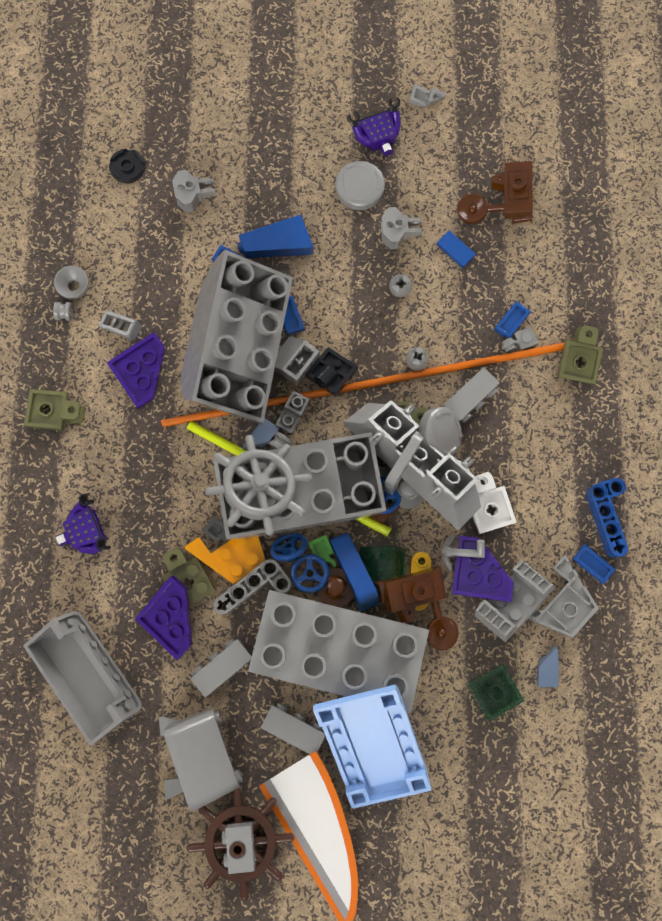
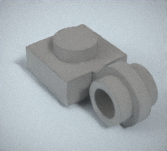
[502,327,539,353]

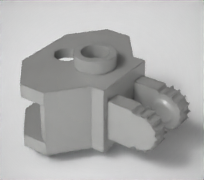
[172,170,216,213]
[381,207,422,249]

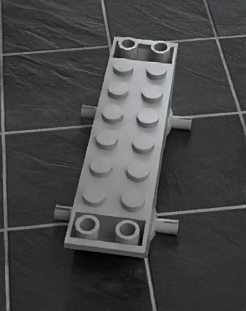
[343,400,481,531]

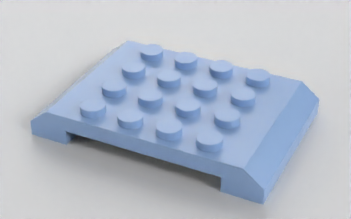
[313,684,431,809]

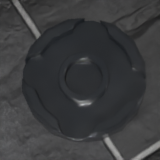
[109,149,145,184]

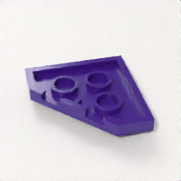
[107,332,165,409]
[452,536,514,603]
[135,575,192,660]

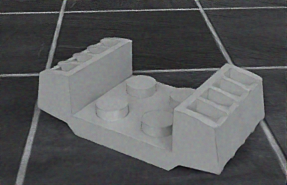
[475,560,555,642]

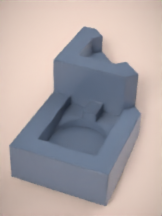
[242,418,280,450]
[537,646,559,687]

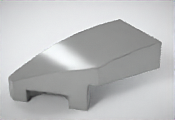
[408,84,446,108]

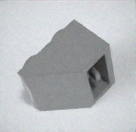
[274,336,320,387]

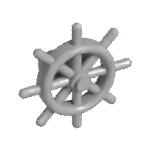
[205,435,312,536]

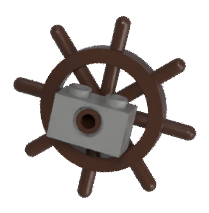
[186,788,295,901]

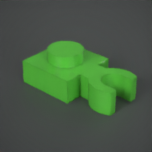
[308,535,336,570]

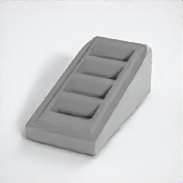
[99,310,142,341]

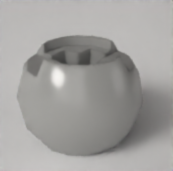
[389,274,412,298]
[406,347,429,371]

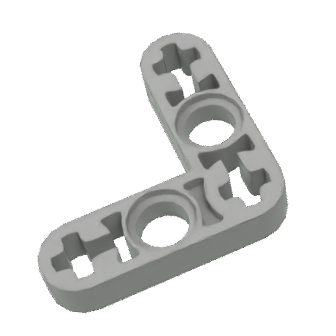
[384,433,424,495]

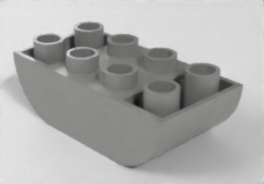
[181,250,293,423]
[213,432,386,540]

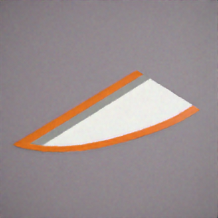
[259,751,358,921]

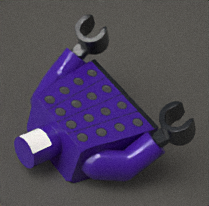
[347,97,401,156]
[56,493,111,554]

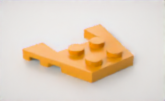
[184,537,266,585]

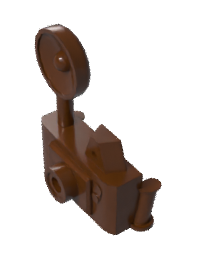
[457,161,533,225]
[375,566,458,651]

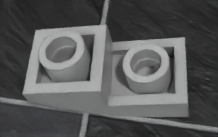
[275,391,310,435]

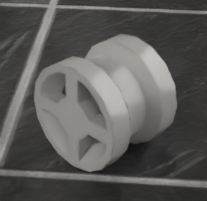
[53,302,73,321]
[268,431,292,449]

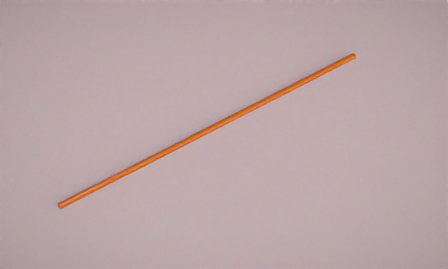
[161,342,564,427]

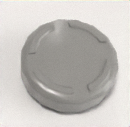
[336,161,385,210]
[418,407,462,456]

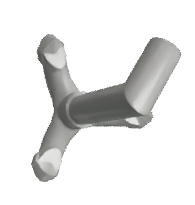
[441,535,485,572]

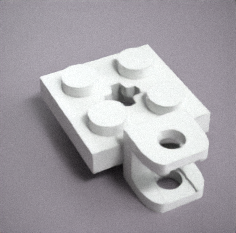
[473,472,517,534]

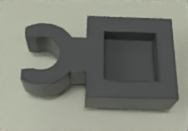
[202,516,227,545]

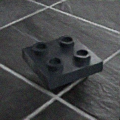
[305,347,358,397]

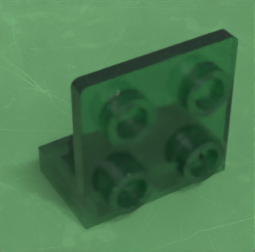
[360,546,405,586]

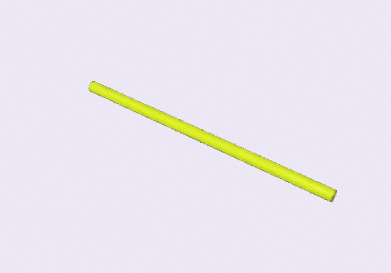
[187,421,392,537]

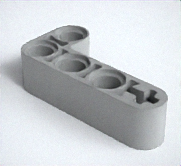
[213,559,291,615]

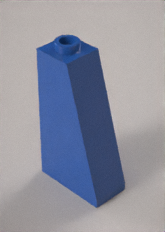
[237,214,313,258]

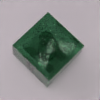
[465,664,524,721]

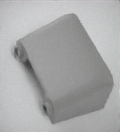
[164,707,243,811]

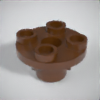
[316,568,354,607]

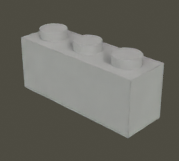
[443,367,500,423]
[190,639,252,698]
[261,703,326,754]

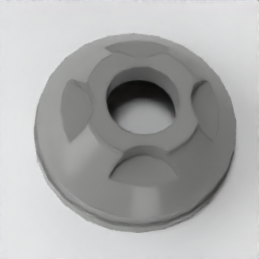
[54,266,89,299]

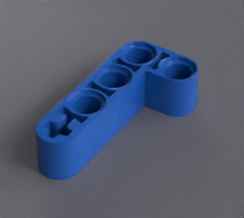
[586,478,628,558]
[329,532,379,613]

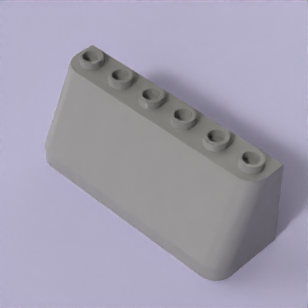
[23,611,142,746]

